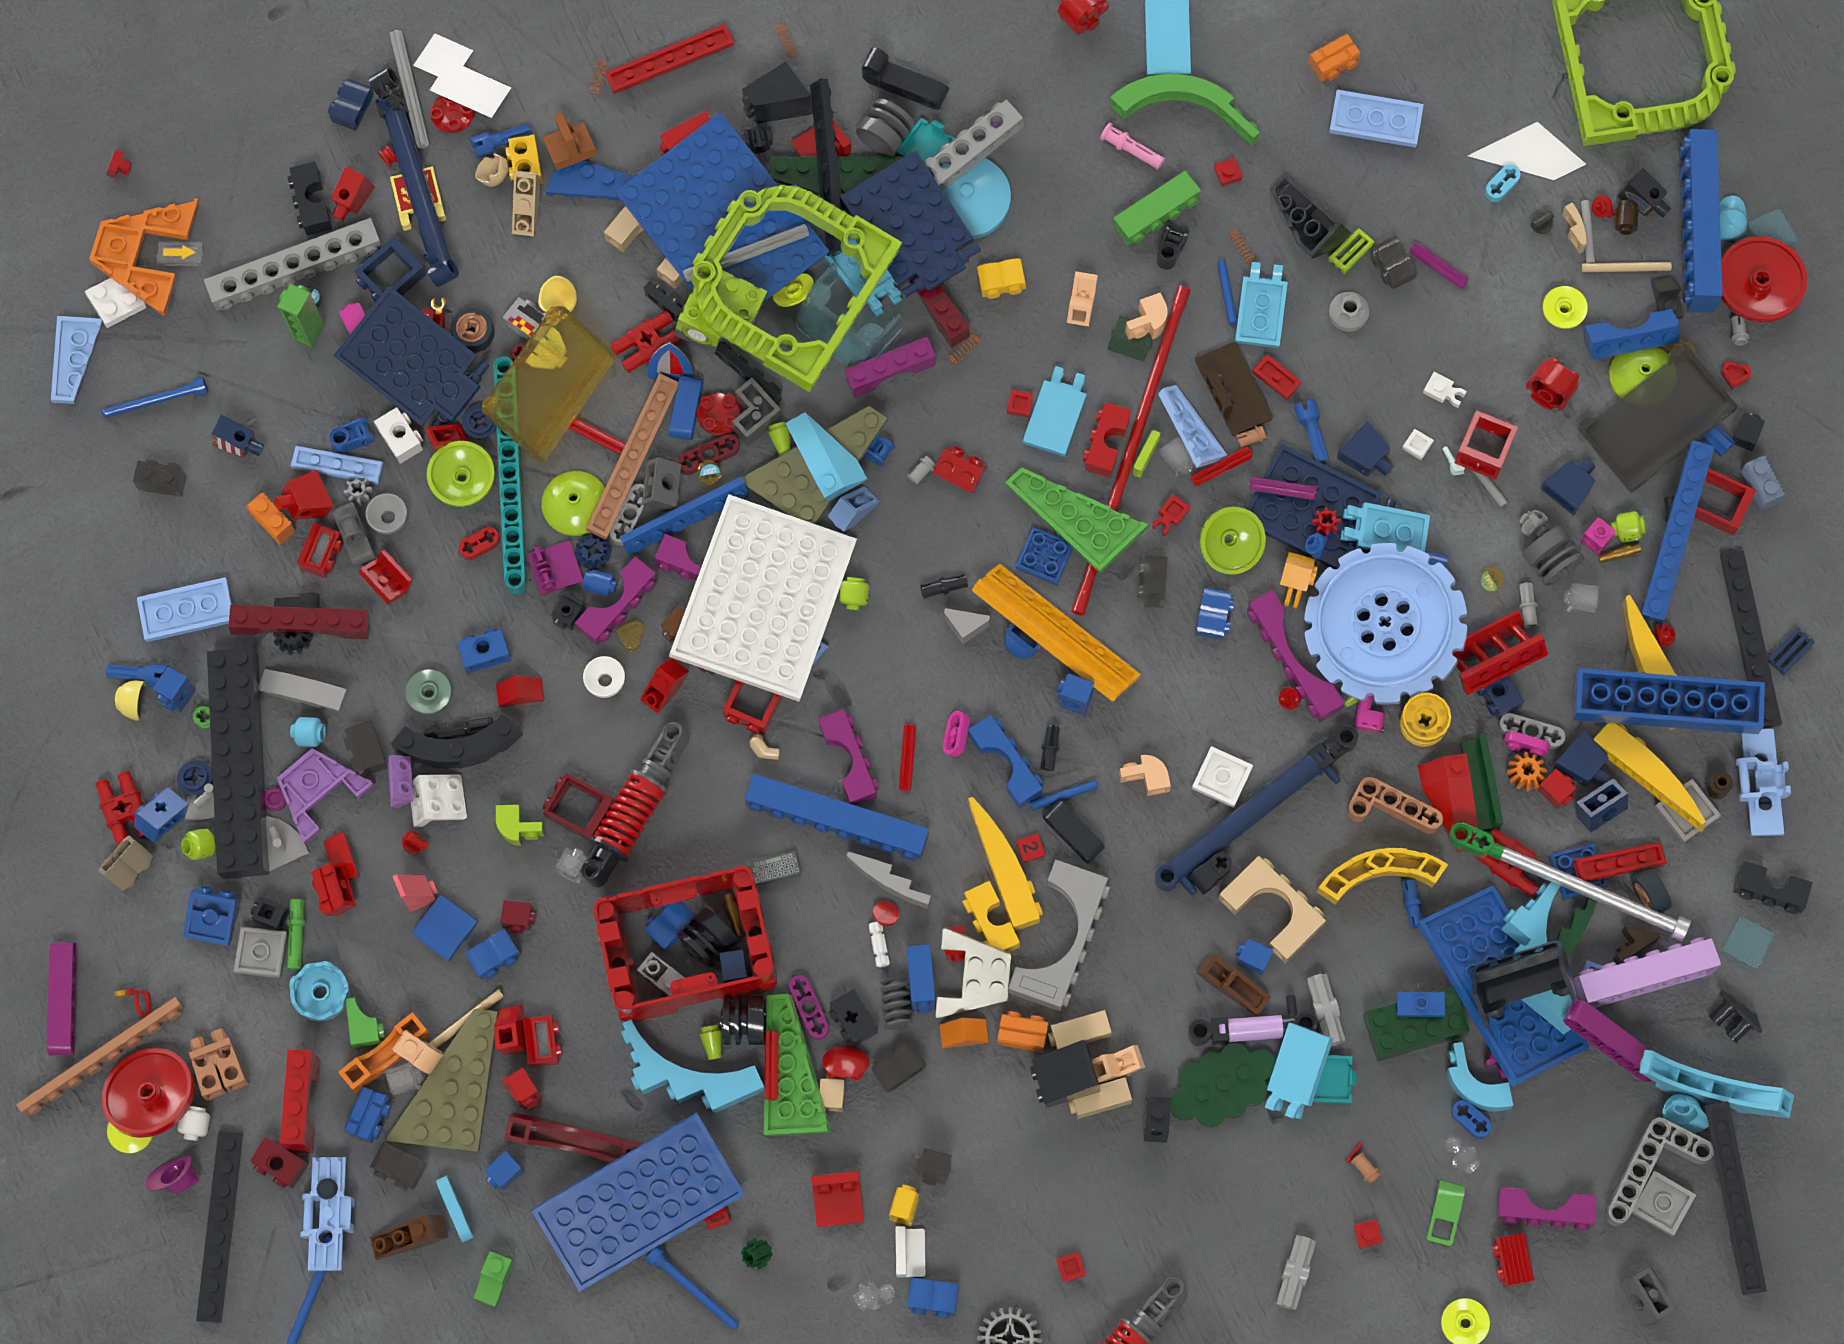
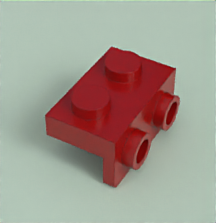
[933,446,988,493]
[359,549,412,605]

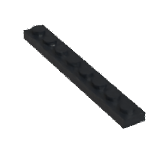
[810,78,842,257]
[643,281,782,405]
[1720,550,1782,729]
[1705,1101,1767,1295]
[196,1131,243,1323]

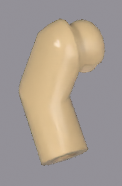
[750,734,780,760]

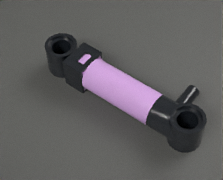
[1188,995,1318,1046]

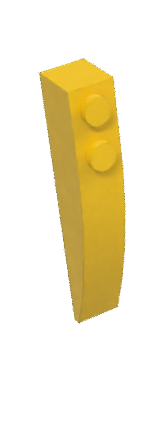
[1622,595,1676,730]
[1593,723,1706,832]
[968,797,1043,931]

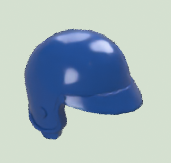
[1004,623,1041,659]

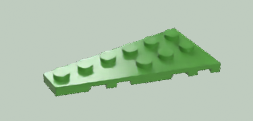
[1005,467,1149,574]
[763,994,832,1136]

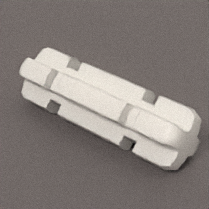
[869,922,889,967]

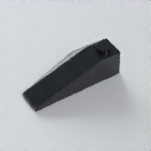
[1270,174,1351,259]

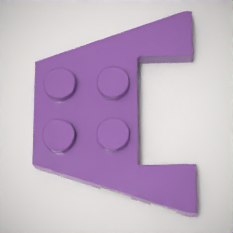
[277,748,374,844]

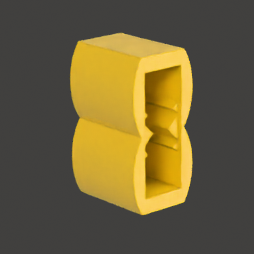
[977,259,1026,299]
[889,1185,920,1226]

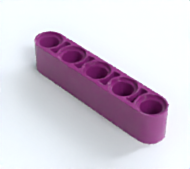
[47,942,77,1056]
[1563,999,1653,1082]

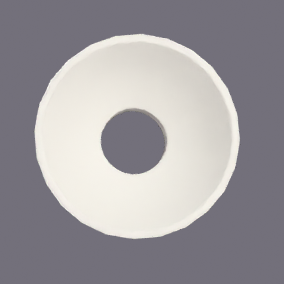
[583,656,625,698]

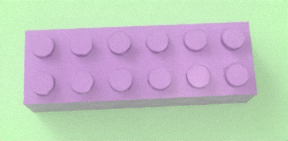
[1574,937,1721,1008]

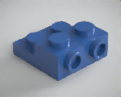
[183,886,240,946]

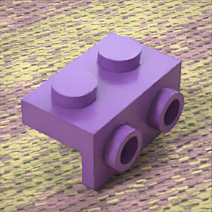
[388,755,413,808]

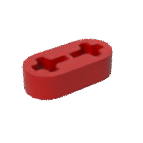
[458,527,500,560]

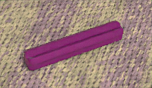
[1410,243,1469,288]
[1249,477,1317,500]

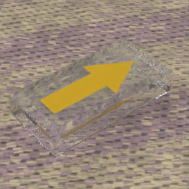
[157,242,204,266]

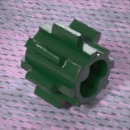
[741,1238,773,1270]

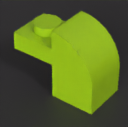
[496,805,545,846]

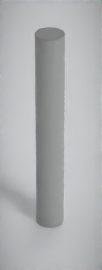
[1581,200,1595,263]
[1473,471,1508,508]

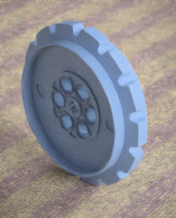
[1304,543,1468,705]

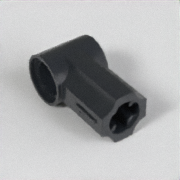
[274,592,320,608]

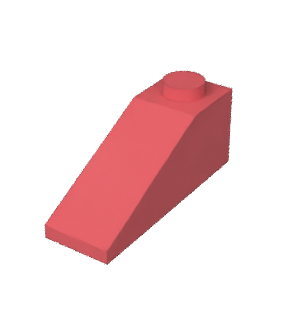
[393,874,438,912]

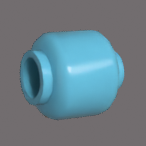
[290,717,326,747]

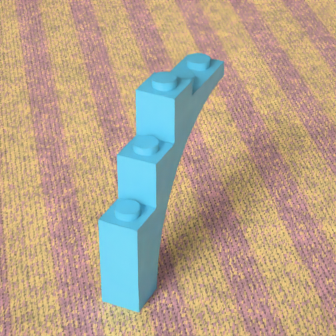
[1501,882,1572,1034]
[621,1020,764,1114]
[1640,1050,1794,1118]

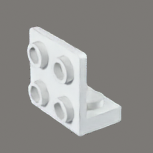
[411,775,467,827]

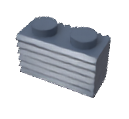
[1741,456,1785,511]

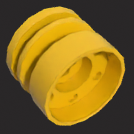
[1399,693,1451,747]

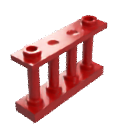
[1453,610,1548,695]

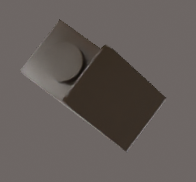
[1613,926,1660,965]

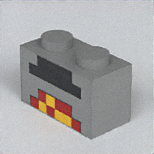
[502,297,556,346]

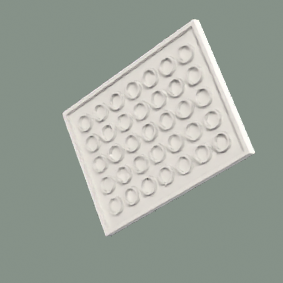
[669,495,857,702]

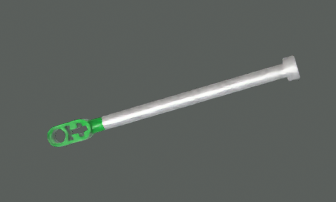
[1448,822,1691,942]

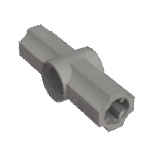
[1307,974,1345,1047]
[1276,1235,1316,1311]

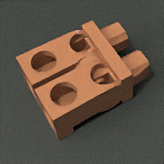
[189,1028,250,1101]

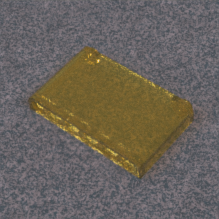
[481,306,618,463]

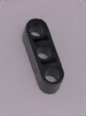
[1042,800,1105,864]

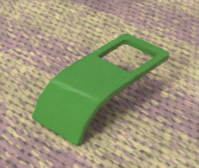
[1427,1180,1465,1246]

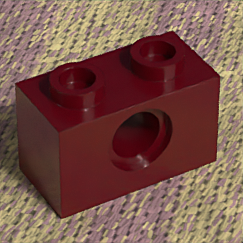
[250,1137,308,1189]

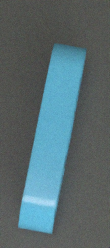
[436,1175,474,1242]

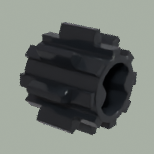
[745,126,772,154]

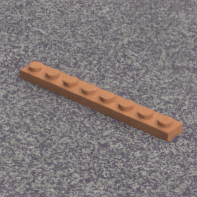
[586,373,679,540]
[16,997,185,1116]

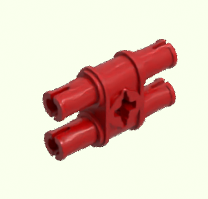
[610,310,684,373]
[95,771,147,846]
[1474,828,1546,898]

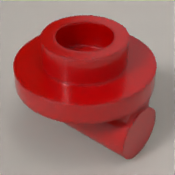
[1592,195,1615,218]
[1654,623,1676,649]
[402,831,429,854]

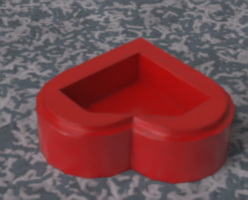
[1721,361,1751,390]

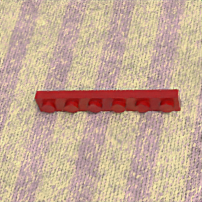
[605,24,734,94]

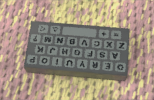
[750,851,801,886]

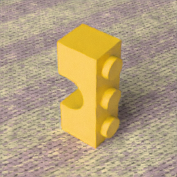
[962,881,1020,952]

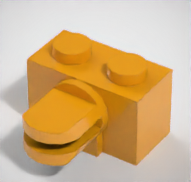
[1280,552,1318,609]

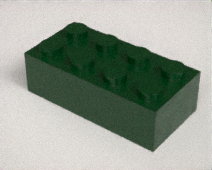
[1363,987,1470,1062]

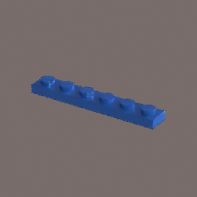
[620,477,749,556]

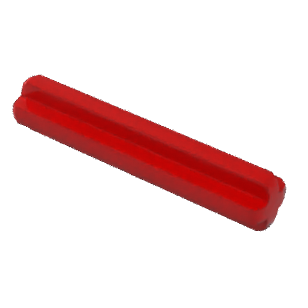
[566,417,626,456]
[1191,447,1253,486]
[899,724,916,792]
[764,1031,779,1101]

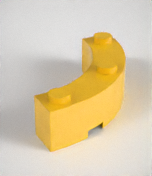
[1316,848,1448,905]

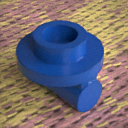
[1305,533,1328,559]

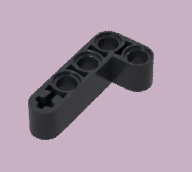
[862,47,949,110]

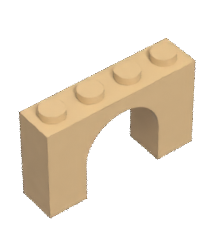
[604,207,683,289]
[1219,856,1326,964]
[1047,1010,1132,1119]

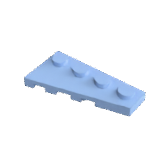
[51,316,103,404]
[1158,385,1227,468]

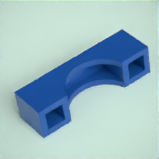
[1585,309,1680,360]
[968,715,1044,809]

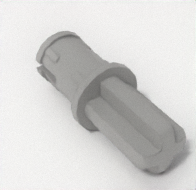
[1519,582,1538,629]

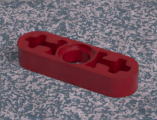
[678,434,740,475]

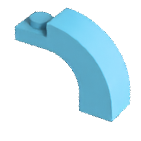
[1446,1042,1513,1112]

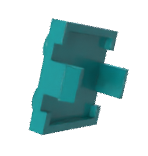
[896,118,956,162]
[1312,1055,1356,1104]

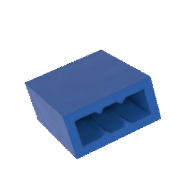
[907,945,936,1014]

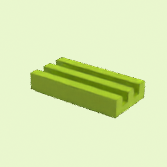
[1328,228,1375,274]
[1133,430,1161,478]

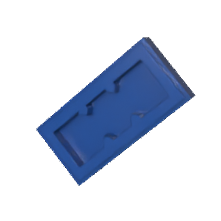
[1396,992,1445,1017]

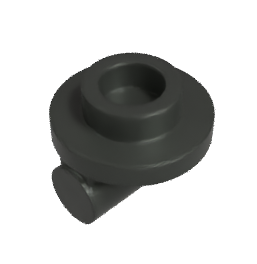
[1531,211,1555,234]

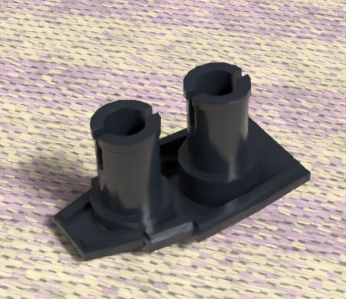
[1709,990,1763,1044]

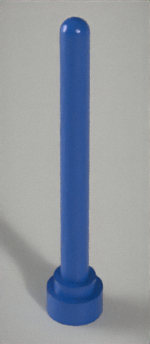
[102,377,208,417]
[287,1236,332,1344]
[645,1246,739,1330]

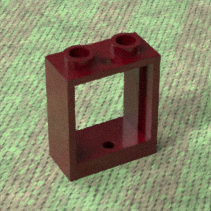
[542,773,615,841]

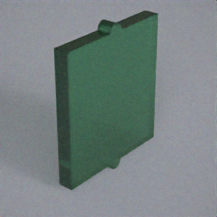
[1107,316,1153,362]

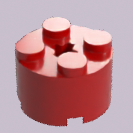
[1057,0,1110,35]
[1526,358,1580,411]

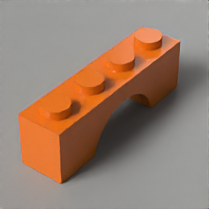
[338,1012,430,1094]

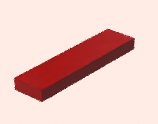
[1573,842,1667,882]

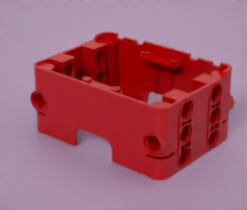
[593,866,777,1023]

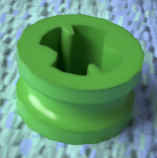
[193,706,210,729]

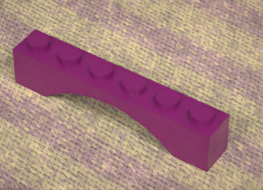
[1247,590,1345,723]

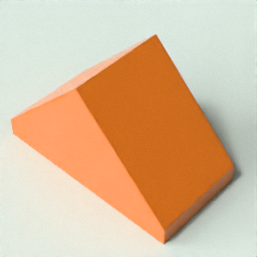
[939,1018,989,1049]

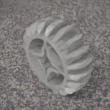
[977,1307,1042,1344]

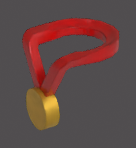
[114,988,152,1018]

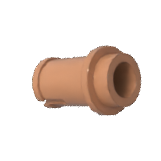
[1236,425,1266,448]
[1351,1153,1381,1184]

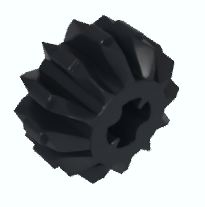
[273,632,312,656]

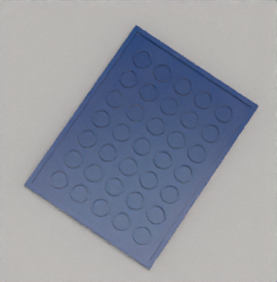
[615,112,829,304]

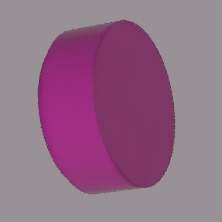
[264,788,287,811]

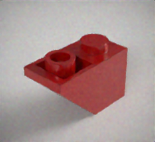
[640,658,689,714]
[494,1005,527,1055]

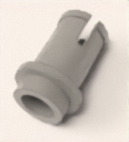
[1731,316,1749,346]
[907,456,935,485]

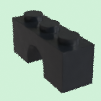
[287,162,332,235]
[1733,861,1813,914]

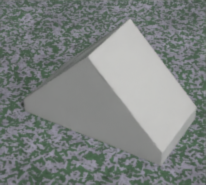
[944,608,990,644]

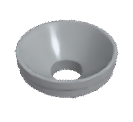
[1329,292,1369,332]
[366,493,407,534]

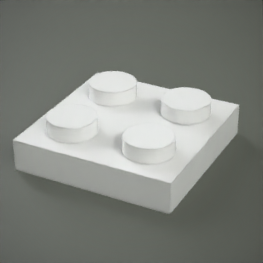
[85,278,146,328]
[1192,746,1253,808]

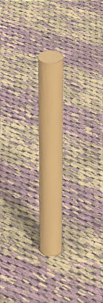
[1581,262,1672,272]
[429,989,504,1048]

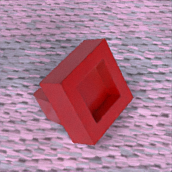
[106,149,132,178]

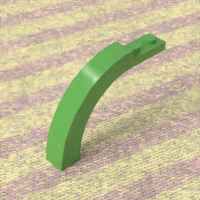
[1109,74,1260,147]

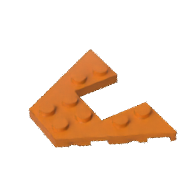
[89,198,199,316]

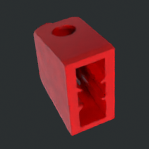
[331,166,375,222]
[275,470,334,520]

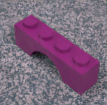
[844,337,936,398]
[654,534,702,581]
[575,556,657,646]
[818,709,879,806]
[1496,1187,1597,1231]

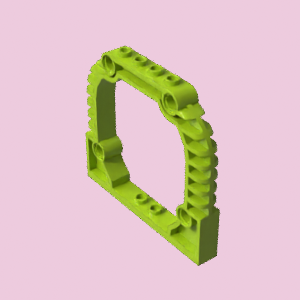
[1552,0,1736,146]
[691,185,902,392]

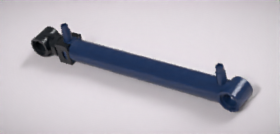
[369,66,459,287]
[1155,725,1359,895]

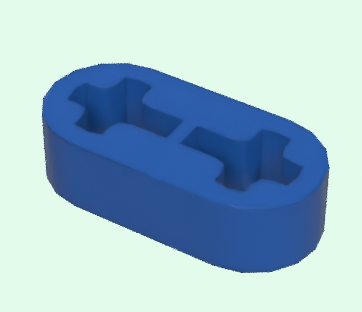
[1451,1100,1492,1139]

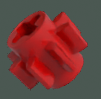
[1312,507,1341,537]

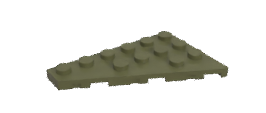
[742,406,889,524]
[387,1009,499,1152]

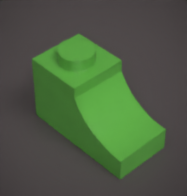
[346,997,385,1049]
[473,1251,515,1308]

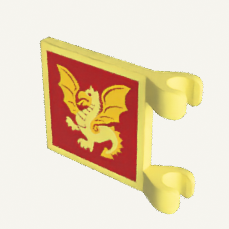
[390,166,446,231]

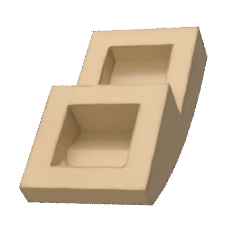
[1562,202,1587,254]

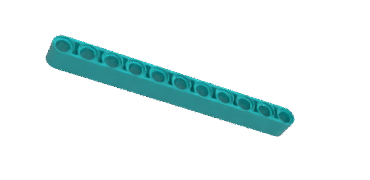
[494,356,527,595]

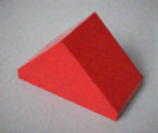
[425,424,469,452]
[496,675,544,708]

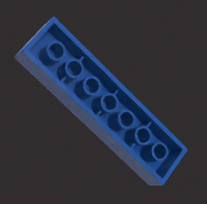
[1679,129,1722,312]
[1573,668,1765,734]

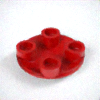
[430,96,474,133]
[697,393,741,435]
[822,1045,869,1080]

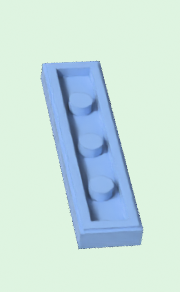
[291,446,384,485]

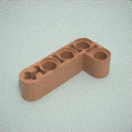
[1347,777,1443,834]

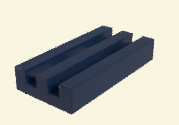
[1768,627,1815,676]

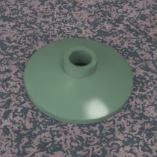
[406,669,451,714]

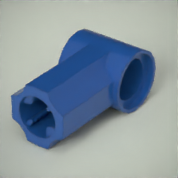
[1689,411,1735,457]

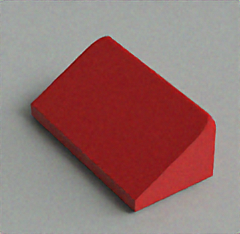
[324,832,359,881]

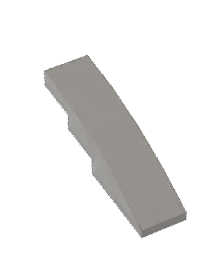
[259,669,348,712]
[847,852,931,910]

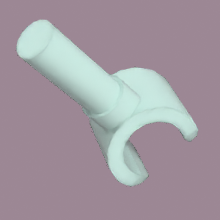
[1442,446,1465,475]

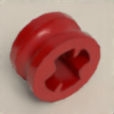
[378,145,398,168]

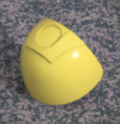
[538,276,577,315]
[115,680,147,721]

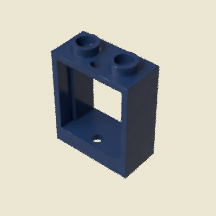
[355,237,427,302]

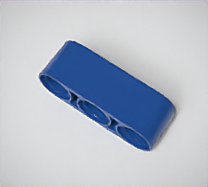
[669,375,704,440]

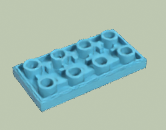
[1145,0,1191,77]

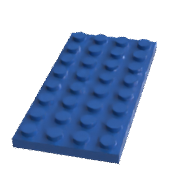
[1416,885,1590,1087]
[531,1112,745,1292]

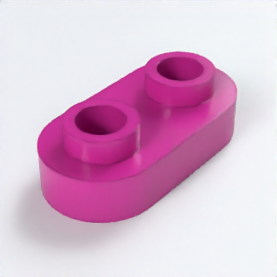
[943,711,970,757]
[1503,731,1550,758]

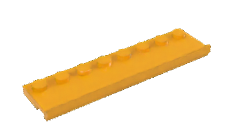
[972,564,1141,702]

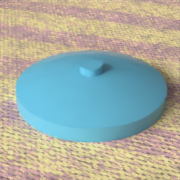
[941,158,1011,239]

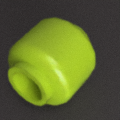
[1612,511,1646,543]
[839,577,870,610]
[181,829,216,860]

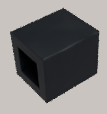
[1733,413,1765,452]

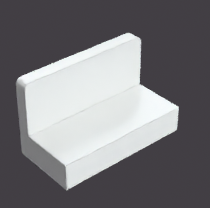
[896,1226,925,1277]

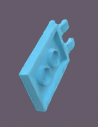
[824,240,902,317]
[1235,262,1288,348]
[1023,366,1087,457]
[1340,502,1430,552]
[1265,1023,1333,1119]

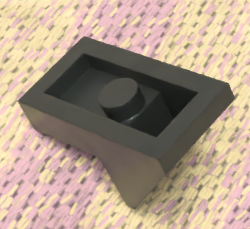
[1651,276,1684,319]

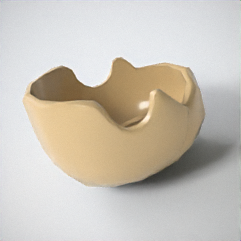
[475,154,509,187]

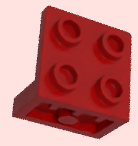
[791,118,852,157]
[811,1171,864,1228]

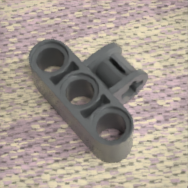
[332,501,376,568]

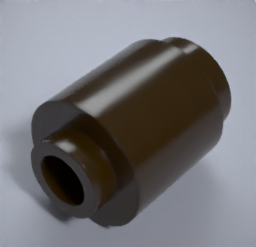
[1615,200,1639,235]
[1706,772,1733,799]

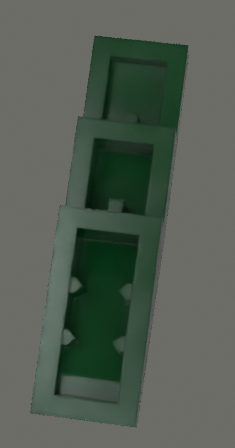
[1556,897,1597,958]

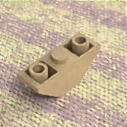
[512,171,540,237]

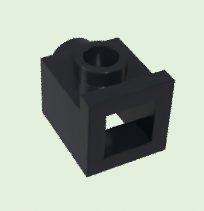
[551,591,586,630]
[251,897,290,931]

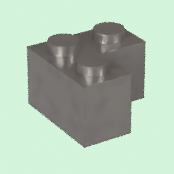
[732,378,782,446]

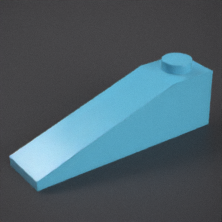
[786,412,868,502]

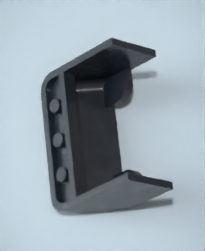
[1471,941,1577,1028]

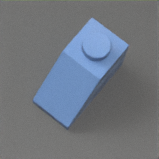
[828,486,880,532]

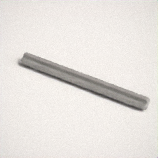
[389,30,429,149]
[683,224,809,282]

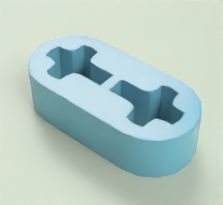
[1485,165,1521,202]

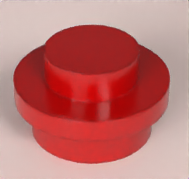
[1278,687,1301,710]

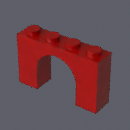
[280,1049,320,1153]

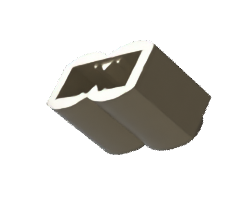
[98,836,153,891]

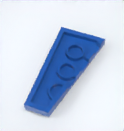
[545,160,635,201]

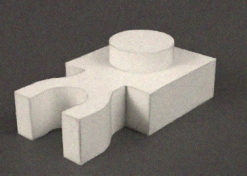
[1423,372,1467,408]

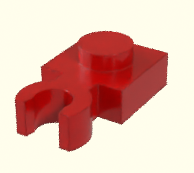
[1152,494,1191,536]

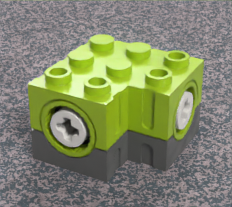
[674,270,767,354]

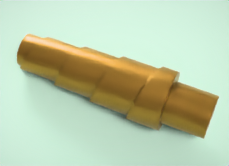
[1598,544,1641,563]
[723,893,743,937]

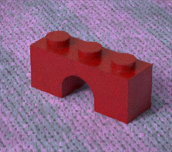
[1082,402,1132,478]

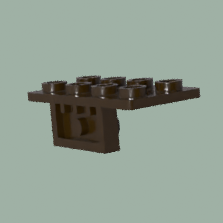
[1195,342,1273,436]

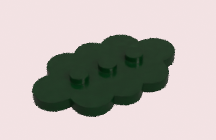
[1170,1043,1276,1128]

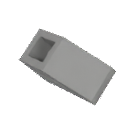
[637,952,684,997]

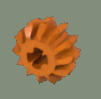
[1507,752,1547,792]

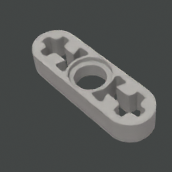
[610,484,646,546]
[1498,713,1565,749]

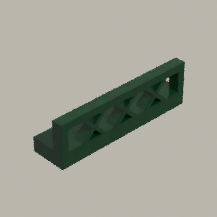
[1460,734,1504,831]

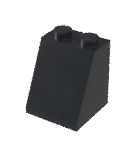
[741,62,812,124]
[1029,1040,1101,1108]

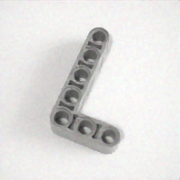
[1605,1118,1714,1226]

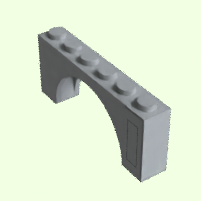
[1008,859,1111,1012]

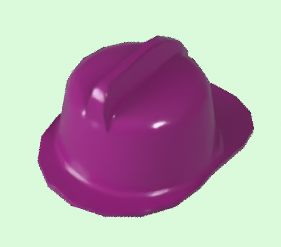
[145,1155,199,1194]

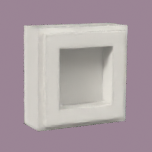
[1402,429,1434,460]

